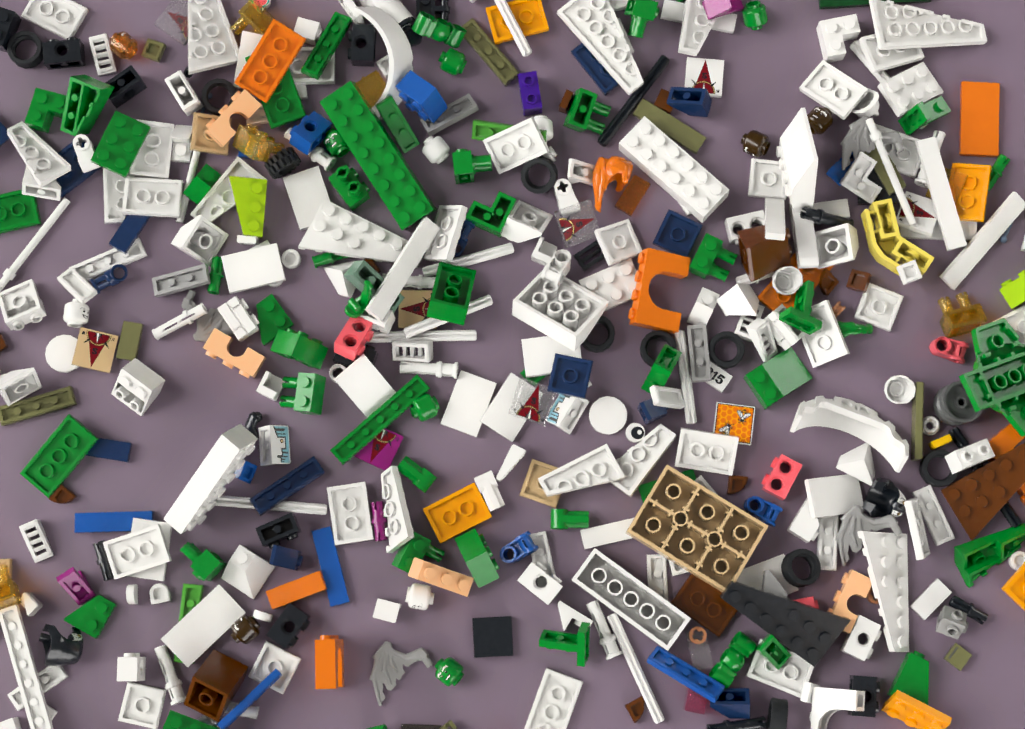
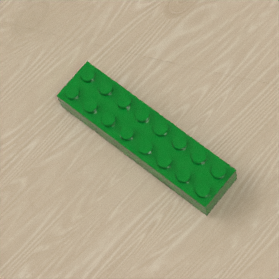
[320,81,437,230]

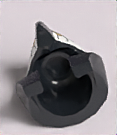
[862,477,906,517]
[39,624,83,666]

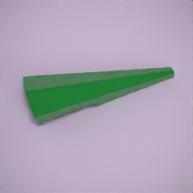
[954,523,1025,588]

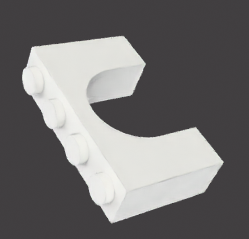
[809,687,865,729]

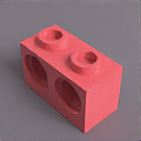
[334,317,374,361]
[761,454,802,501]

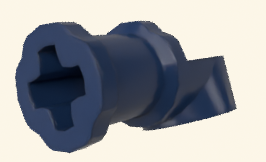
[454,219,475,258]
[90,264,128,294]

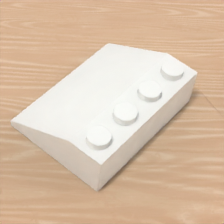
[776,108,818,204]
[512,270,609,351]

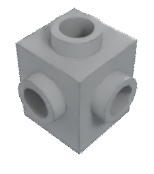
[936,605,969,640]

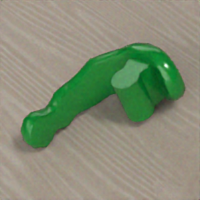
[344,280,373,318]
[837,321,873,338]

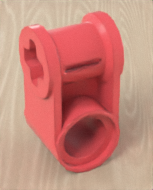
[929,336,970,364]

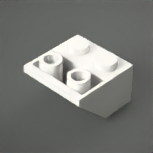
[111,358,165,416]

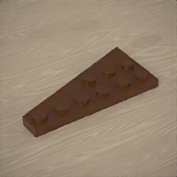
[941,443,1025,541]

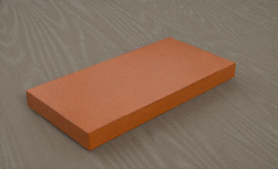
[234,19,307,103]
[959,81,1000,157]
[758,253,834,312]

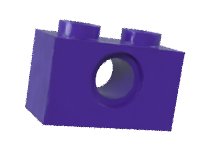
[518,71,542,116]

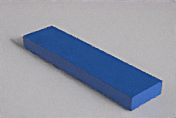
[75,511,153,533]
[311,526,350,607]
[647,646,725,703]
[217,669,282,729]

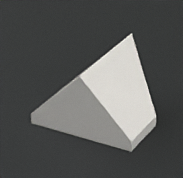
[323,261,356,298]
[717,284,759,317]
[836,443,875,486]

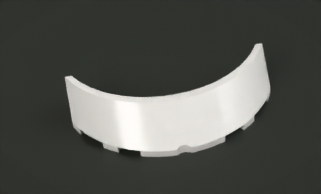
[354,6,413,120]
[790,396,909,473]

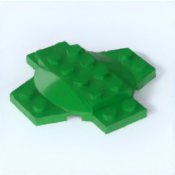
[959,318,1025,437]

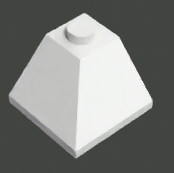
[501,200,553,243]
[171,215,229,266]
[815,223,859,269]
[0,367,42,406]
[221,545,275,599]

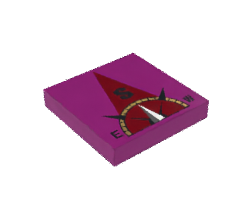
[353,429,404,471]

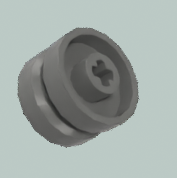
[933,381,982,426]

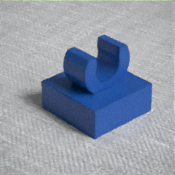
[234,461,258,484]

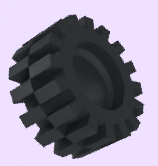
[264,147,301,179]

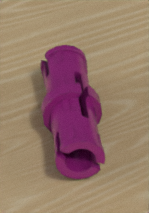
[370,501,388,542]

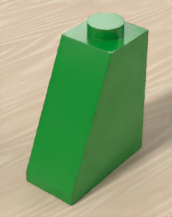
[887,651,929,705]

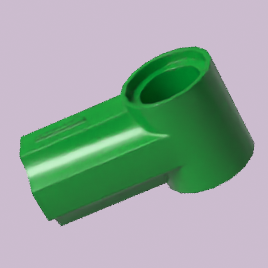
[398,456,437,493]
[550,509,589,530]

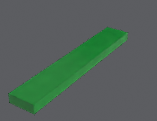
[330,374,430,465]

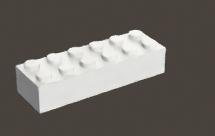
[619,116,729,223]
[164,424,258,534]
[572,548,691,651]

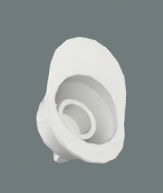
[852,88,880,118]

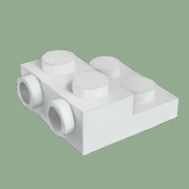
[0,279,47,331]

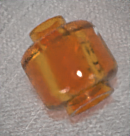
[109,31,138,59]

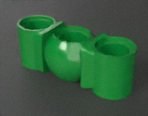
[412,11,467,48]
[708,631,757,688]

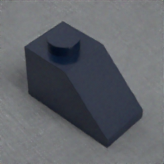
[667,87,712,117]
[637,398,669,425]
[269,545,303,571]
[710,688,750,719]

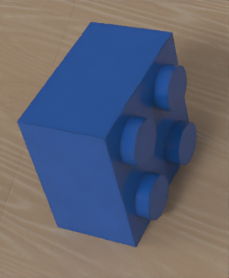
[395,70,448,124]

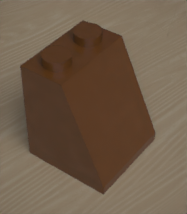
[737,225,792,282]
[184,649,248,722]

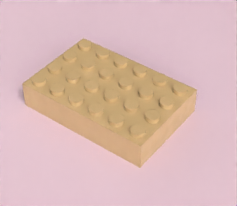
[626,465,768,592]

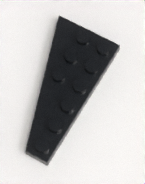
[720,581,851,667]

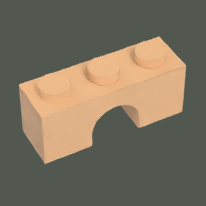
[205,89,262,147]
[203,328,266,379]
[408,557,474,597]
[828,570,872,634]

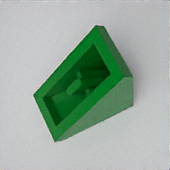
[755,634,791,670]

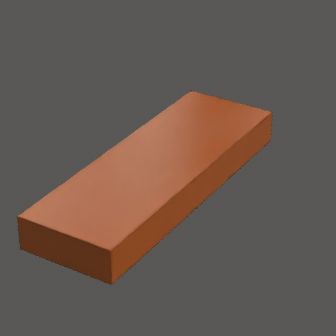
[266,571,327,610]

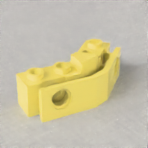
[861,198,935,276]

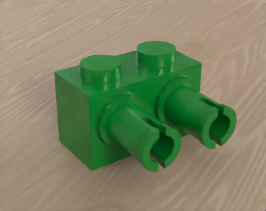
[624,0,659,38]
[563,88,611,135]
[452,149,492,184]
[328,165,370,211]
[689,233,738,282]
[279,372,326,415]
[391,531,445,573]
[180,542,227,581]

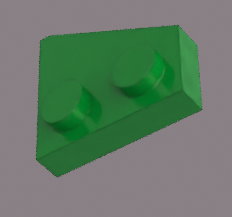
[256,294,294,346]
[64,595,117,639]

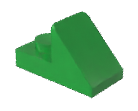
[182,164,221,205]

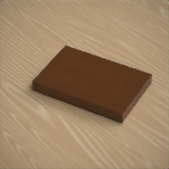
[671,574,738,637]

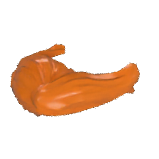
[592,156,633,213]

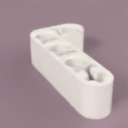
[789,200,819,269]

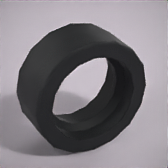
[7,31,43,69]
[201,78,236,116]
[521,157,558,194]
[582,316,615,353]
[640,330,677,367]
[708,331,745,369]
[919,449,958,487]
[781,549,821,587]
[767,698,788,729]

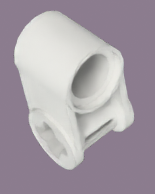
[73,134,101,173]
[553,178,581,217]
[541,249,571,286]

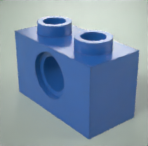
[289,111,332,155]

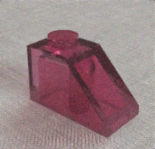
[683,674,709,714]

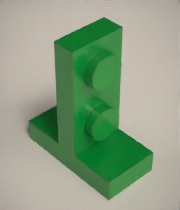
[898,96,951,136]
[779,280,822,335]
[641,344,682,394]
[539,622,590,667]

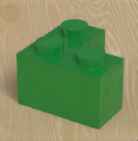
[24,88,66,133]
[466,191,517,238]
[270,328,329,370]
[454,528,500,588]

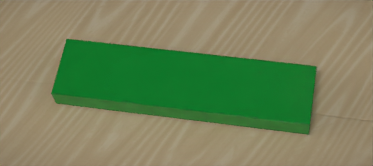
[301,12,352,80]

